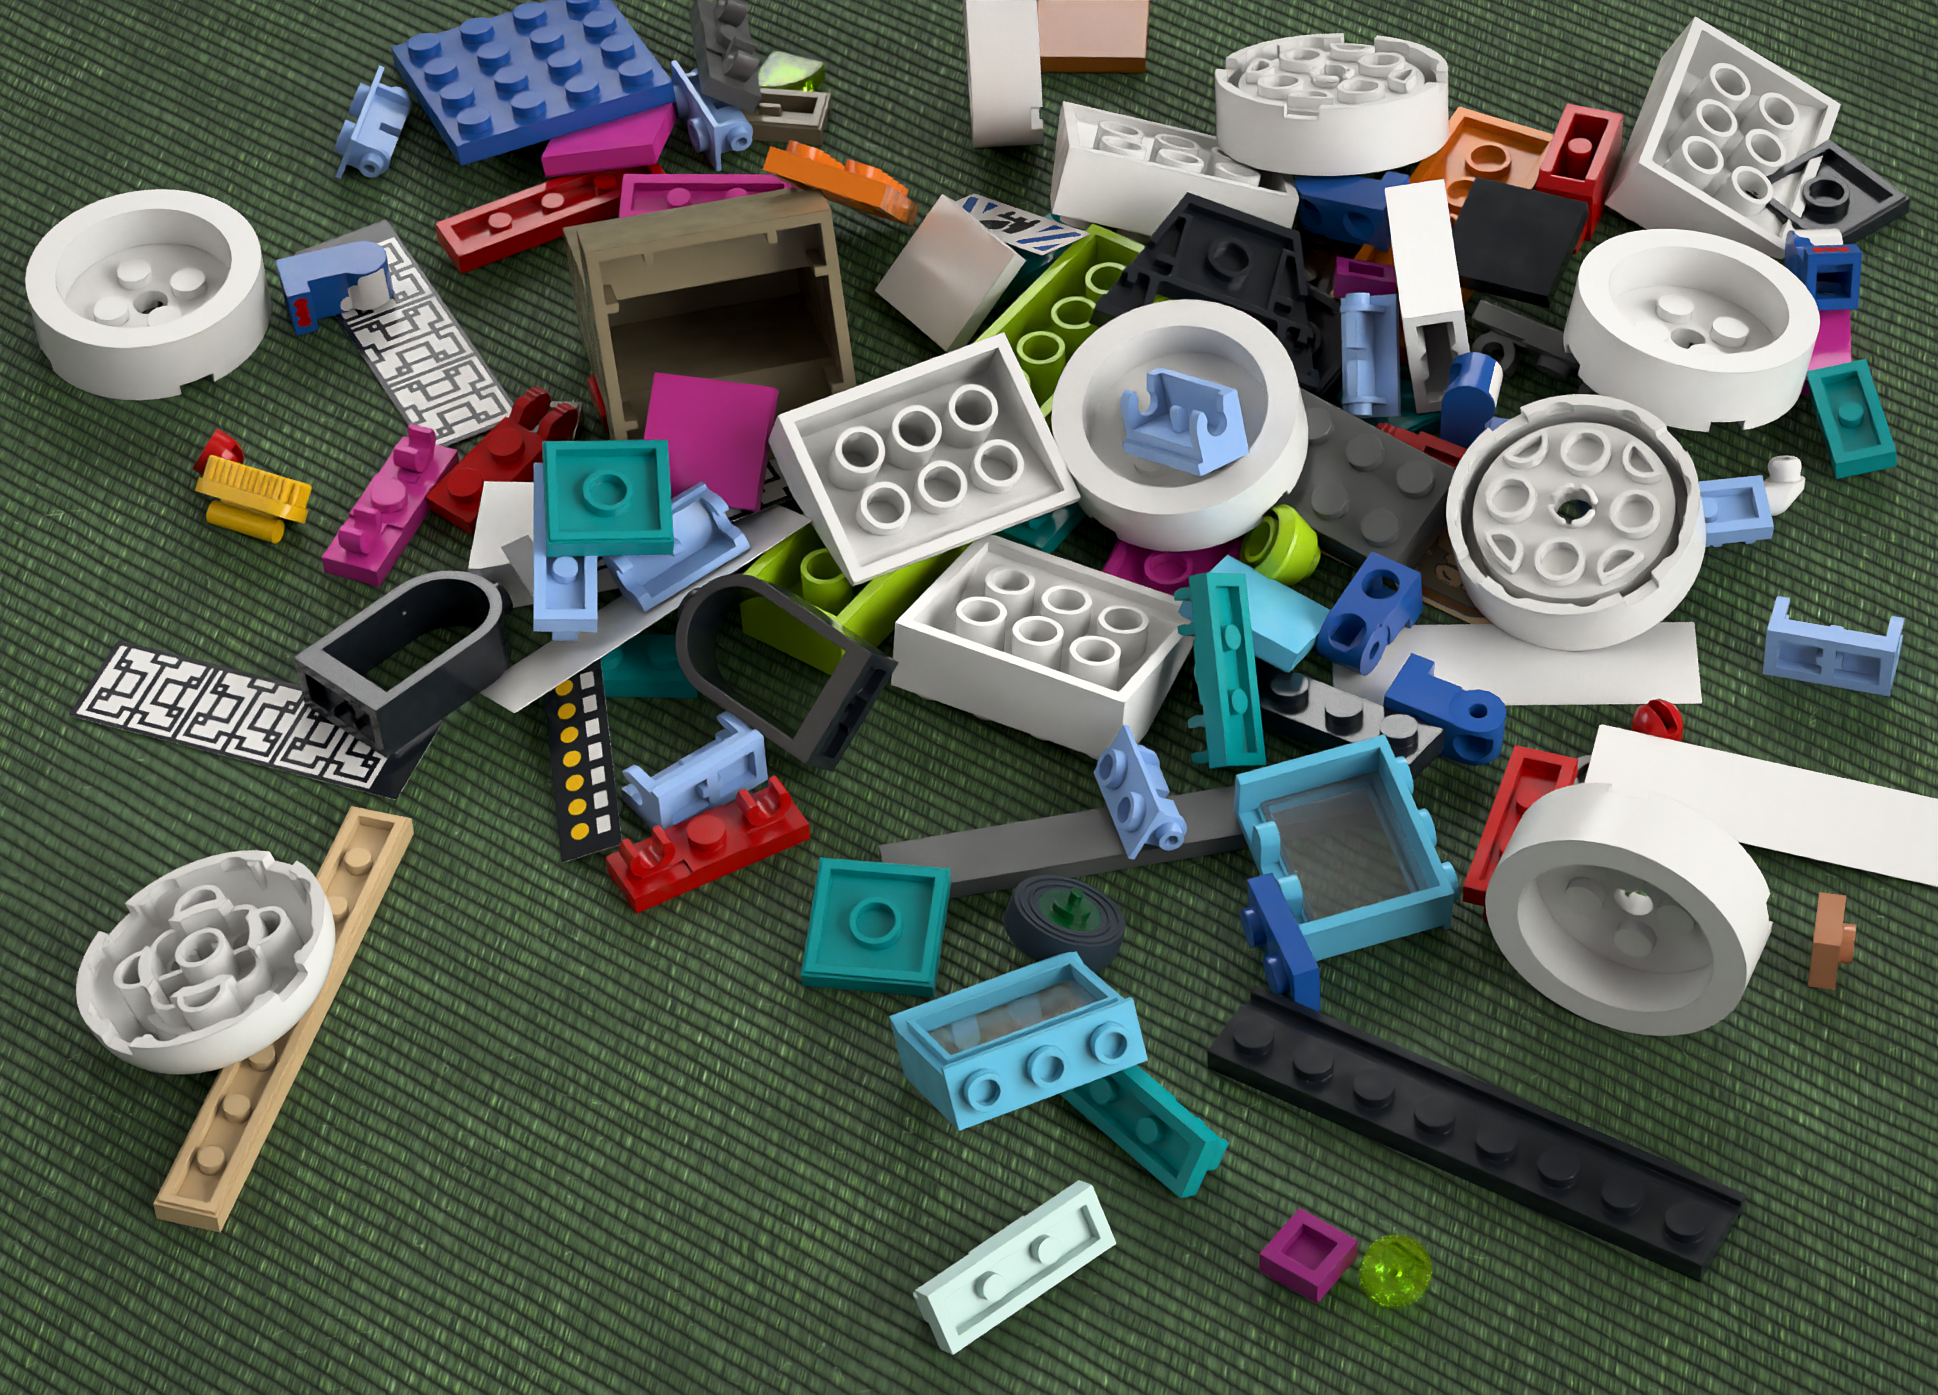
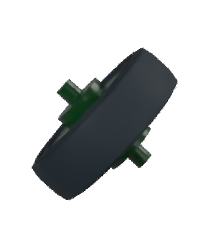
[1004,875,1125,972]

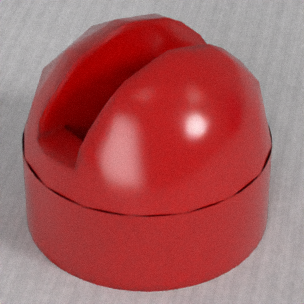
[192,428,244,476]
[1631,699,1683,742]

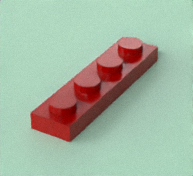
[435,162,666,274]

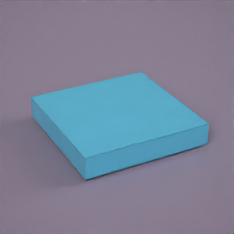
[1178,555,1331,672]

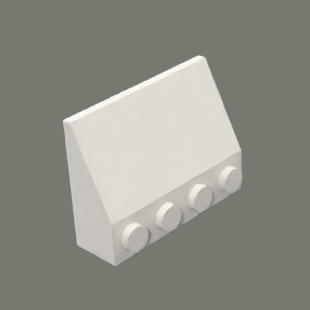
[1604,16,1841,259]
[1050,101,1299,242]
[768,332,1081,587]
[891,534,1195,760]

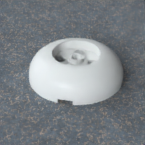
[76,850,335,1074]

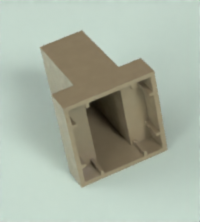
[563,187,856,460]

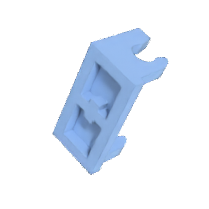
[1120,367,1249,476]
[602,481,751,612]
[1763,596,1905,697]
[621,710,768,829]

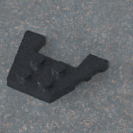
[1088,192,1320,395]

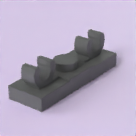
[689,0,762,113]
[1470,300,1599,395]

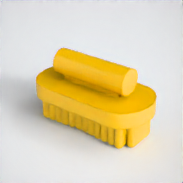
[195,455,312,544]

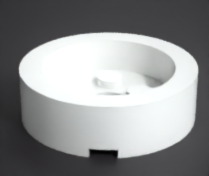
[963,0,1043,148]
[1215,33,1449,176]
[25,189,271,400]
[1563,229,1820,432]
[1051,299,1308,552]
[1446,394,1706,651]
[1485,782,1773,1036]

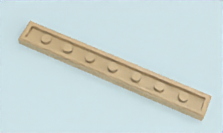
[153,806,414,1232]

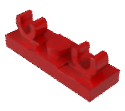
[1462,745,1578,922]
[605,775,810,914]

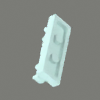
[913,1180,1116,1355]

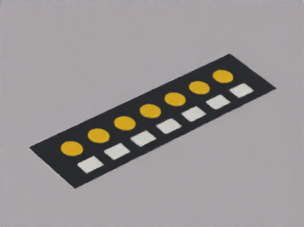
[544,658,622,863]

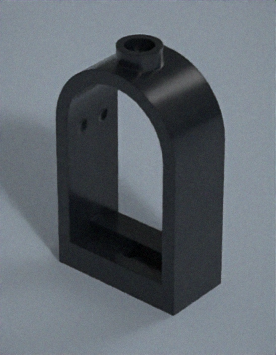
[294,571,513,758]
[675,574,899,772]

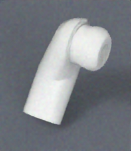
[1764,455,1805,516]

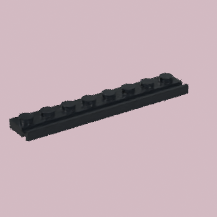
[1207,985,1746,1282]

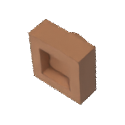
[1808,892,1857,990]

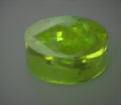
[1359,1234,1433,1309]

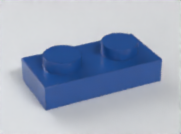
[1240,872,1320,1012]

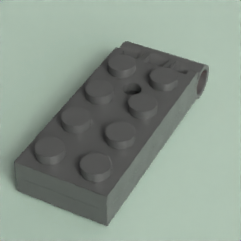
[1272,387,1456,591]

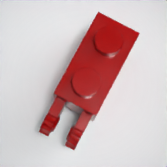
[1536,104,1624,255]

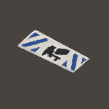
[926,194,1091,256]

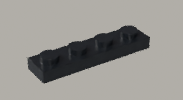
[1192,657,1444,781]

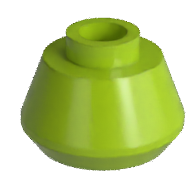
[1240,504,1321,586]

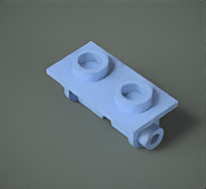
[671,60,753,172]
[333,65,412,179]
[1340,293,1401,419]
[1094,725,1187,860]

